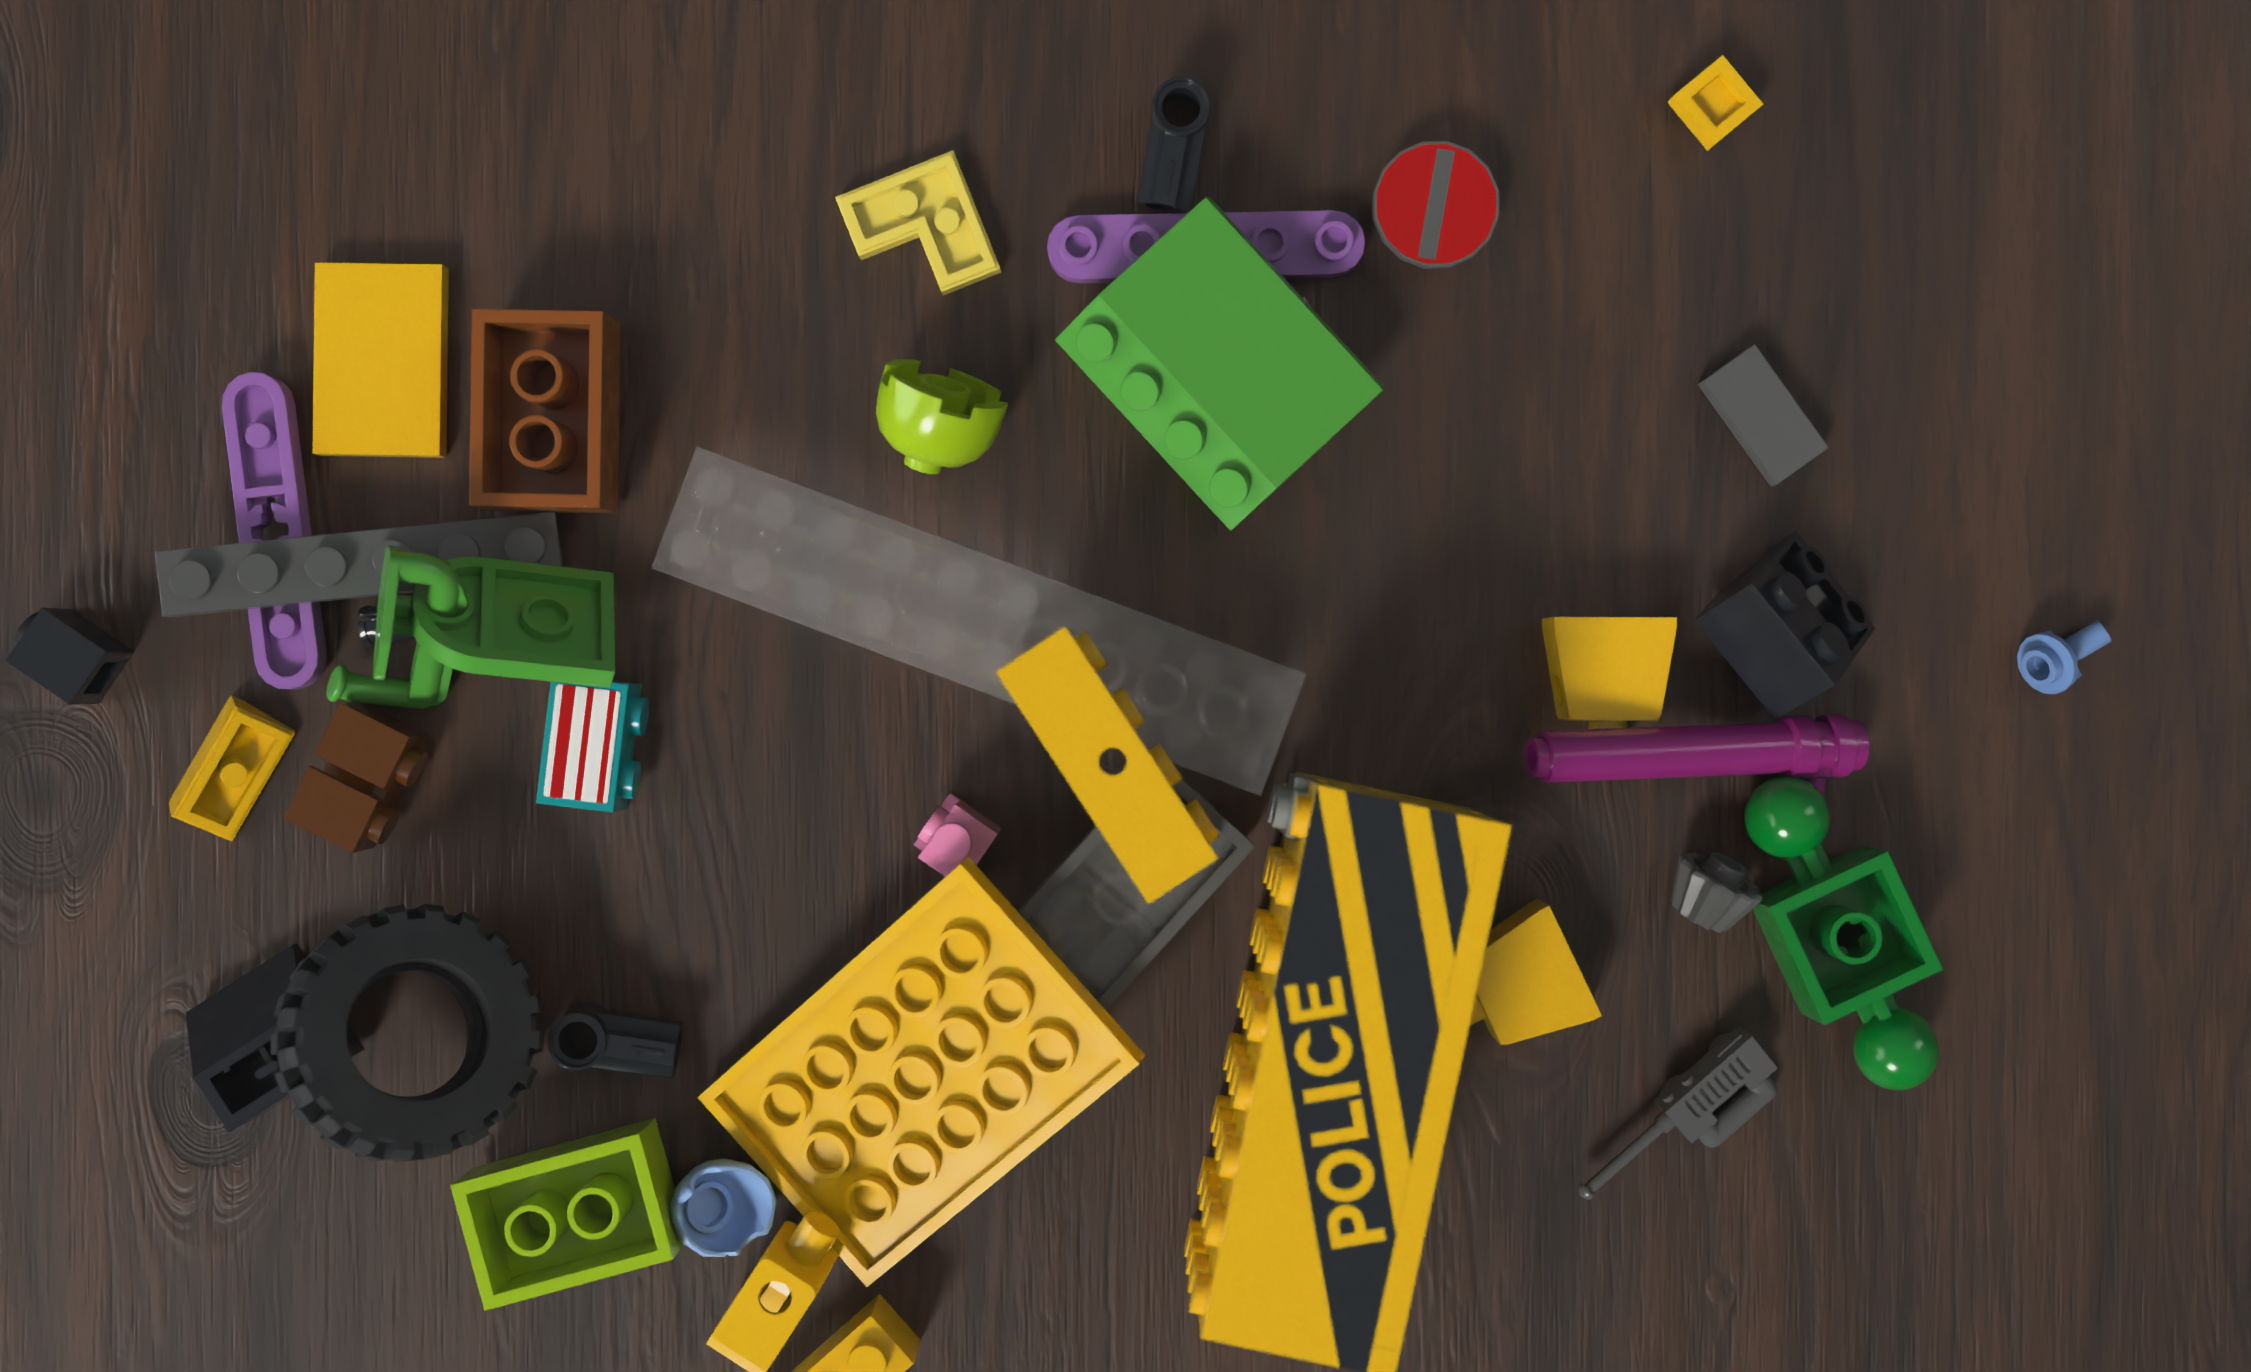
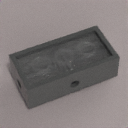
[1017,779,1256,1010]

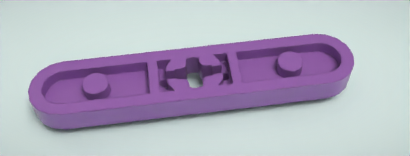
[1047,210,1365,283]
[222,372,327,689]

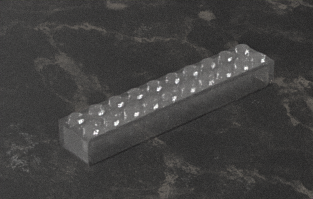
[651,446,1306,796]

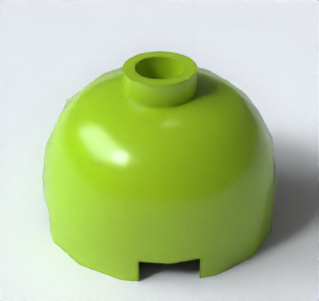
[876,359,1008,474]

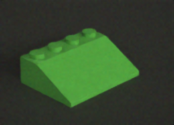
[1055,197,1385,531]

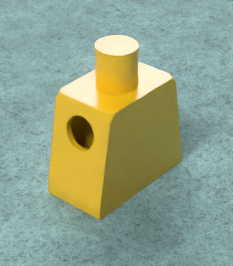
[1542,617,1677,729]
[1469,899,1602,1045]
[706,1211,840,1372]

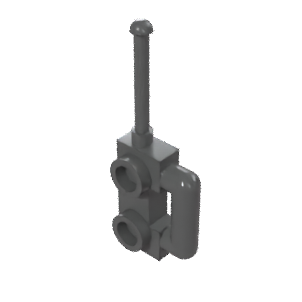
[1578,1025,1778,1199]

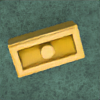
[169,695,295,842]

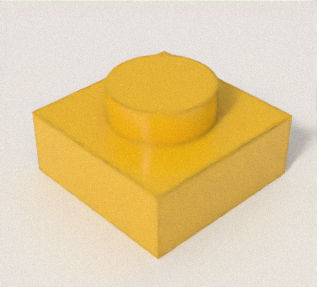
[1667,55,1763,151]

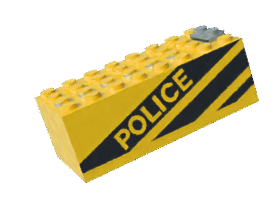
[1184,772,1512,1372]

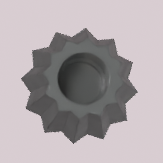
[1671,850,1762,933]

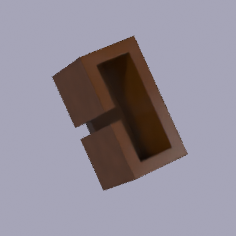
[283,702,429,853]

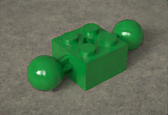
[1744,776,1943,1090]

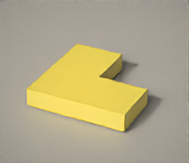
[835,150,1001,296]

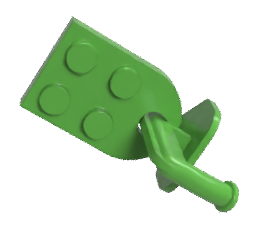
[326,545,615,709]

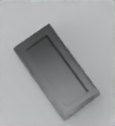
[1697,344,1829,487]

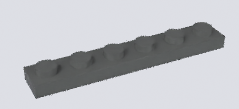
[155,512,564,618]

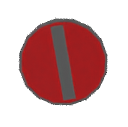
[1372,141,1500,269]

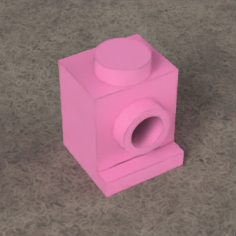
[914,793,1002,877]

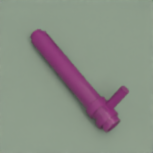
[1524,714,1870,796]

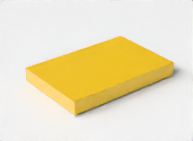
[312,263,449,458]

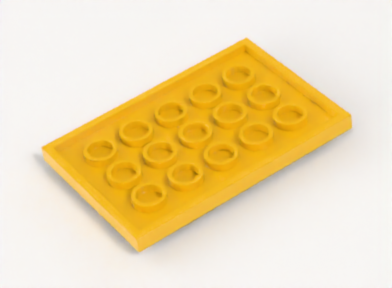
[697,857,1145,1287]

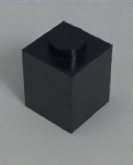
[6,608,134,705]

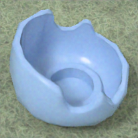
[670,1158,777,1257]

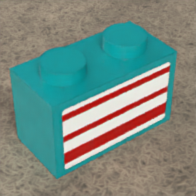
[536,680,649,813]

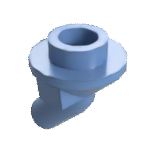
[2017,620,2112,694]

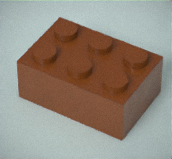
[469,309,621,513]

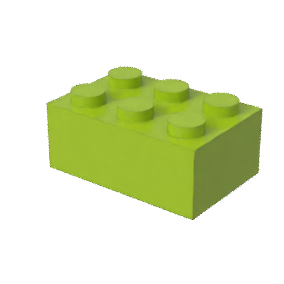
[450,1118,685,1311]

